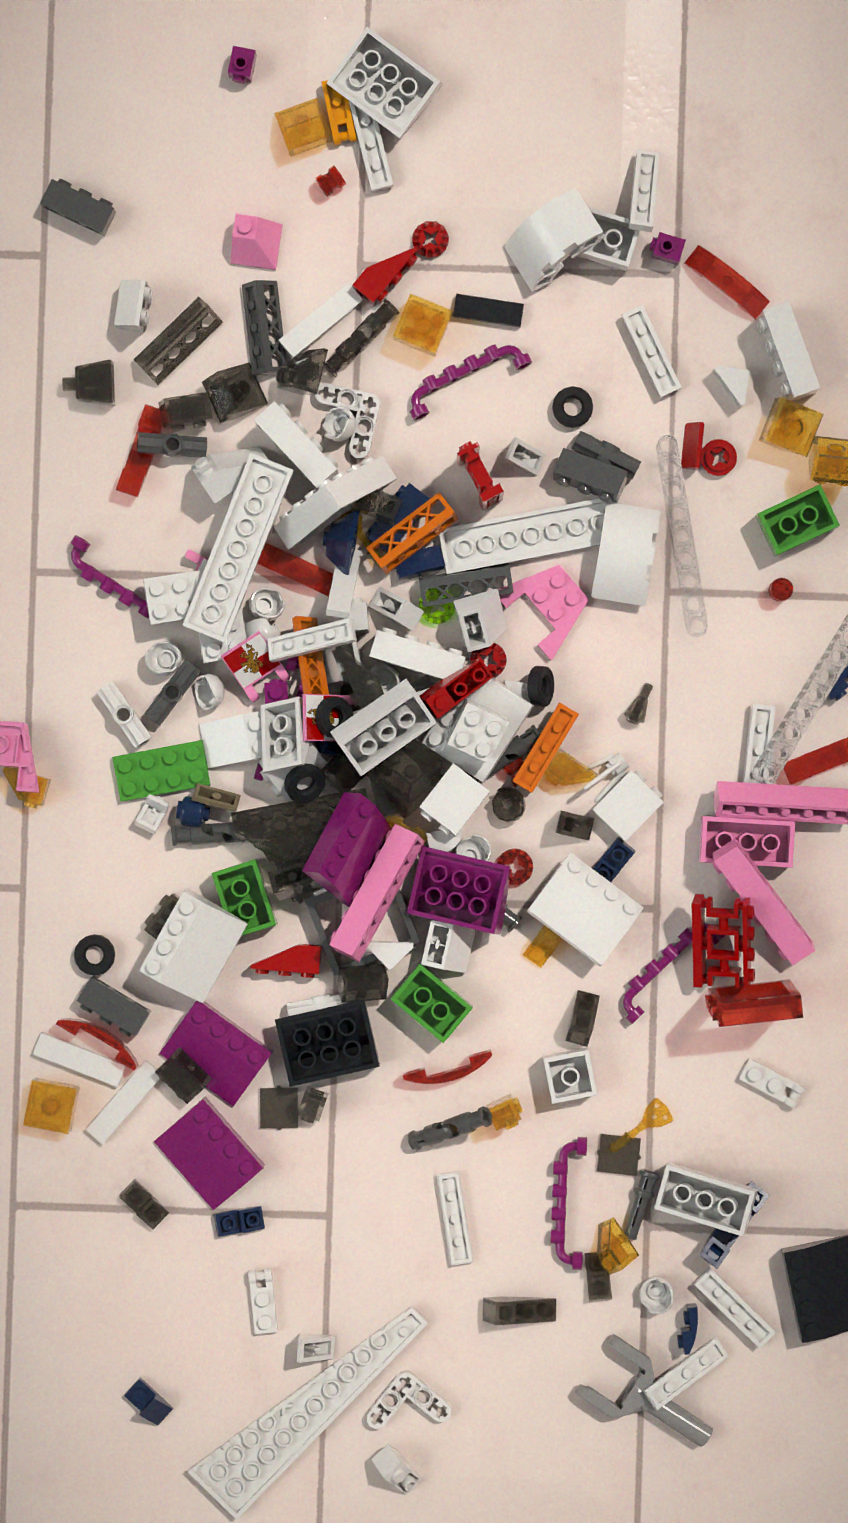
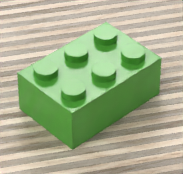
[755,484,840,557]
[212,859,278,936]
[391,962,473,1043]

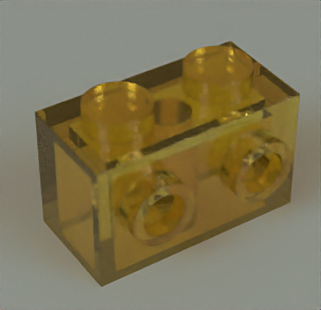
[486,1093,523,1131]

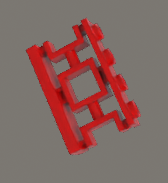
[457,441,504,510]
[691,894,755,990]

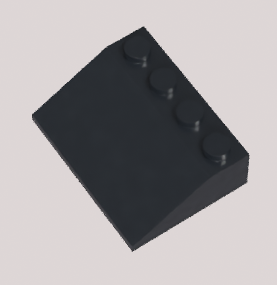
[275,999,380,1087]
[781,1235,848,1343]

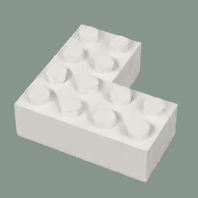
[274,456,397,550]
[143,570,246,663]

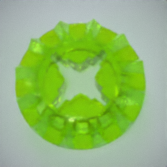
[419,588,455,624]

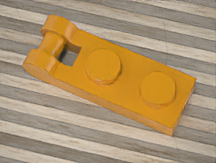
[321,80,357,145]

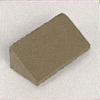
[192,783,241,812]

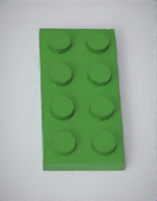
[112,740,211,802]

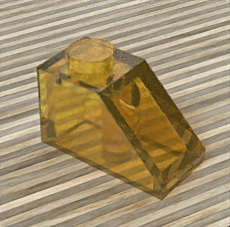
[544,748,598,786]
[3,767,51,809]
[522,924,562,968]
[597,1217,639,1275]

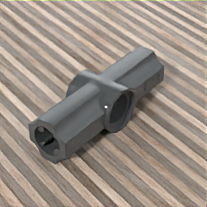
[571,431,641,480]
[137,432,207,458]
[144,659,201,726]

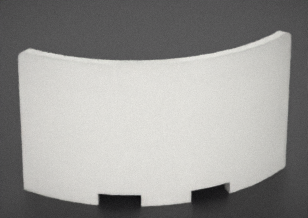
[505,188,603,291]
[591,502,661,606]

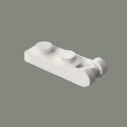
[738,1058,806,1109]
[248,1268,278,1334]

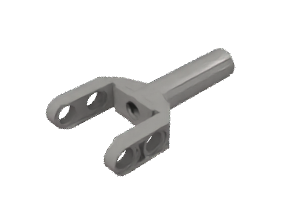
[575,1334,713,1447]

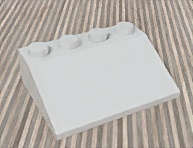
[326,27,443,138]
[422,677,534,782]
[527,852,644,967]
[139,889,248,1003]

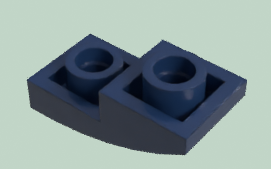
[395,545,445,580]
[826,663,848,701]
[592,837,636,882]
[214,1206,265,1237]
[677,1303,698,1355]

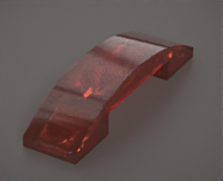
[684,245,770,320]
[116,404,167,497]
[257,543,334,597]
[782,737,848,785]
[56,1018,139,1071]
[403,1049,492,1084]

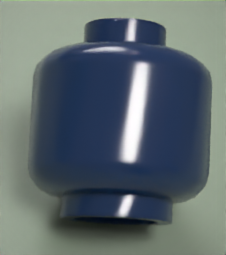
[176,796,210,827]

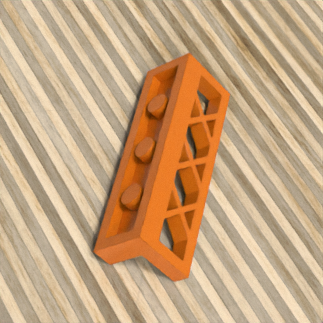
[366,493,459,575]
[292,616,329,695]
[512,702,579,794]

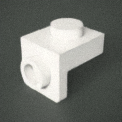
[134,794,169,834]

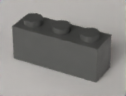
[40,178,116,237]
[553,448,628,503]
[77,976,152,1037]

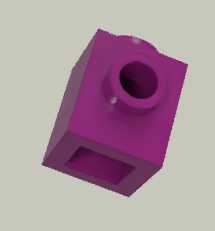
[228,46,257,84]
[649,232,686,266]
[264,679,289,704]

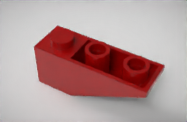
[352,247,418,306]
[419,658,493,718]
[250,944,322,978]

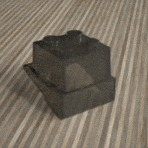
[365,739,444,819]

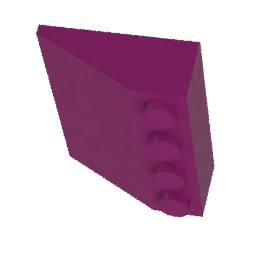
[302,792,392,907]
[407,846,511,935]
[159,1001,273,1107]
[154,1096,265,1210]

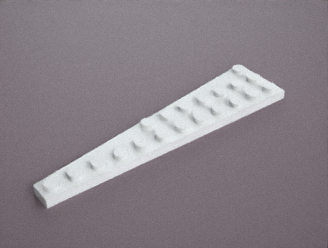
[188,1306,428,1520]

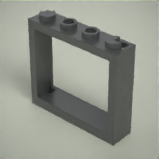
[304,888,420,978]

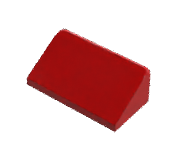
[681,422,705,470]

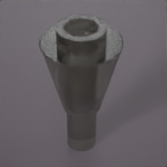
[624,683,653,725]

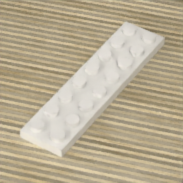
[182,453,294,643]
[439,498,620,575]

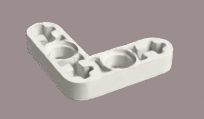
[315,383,380,459]
[367,1371,451,1429]

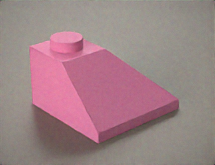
[231,214,283,270]

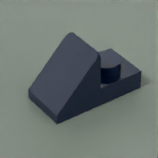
[124,1377,174,1426]

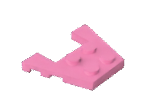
[498,565,589,660]
[0,721,39,793]

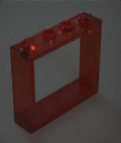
[705,979,803,1027]

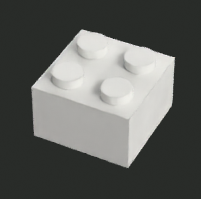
[446,698,509,764]
[543,1047,597,1104]

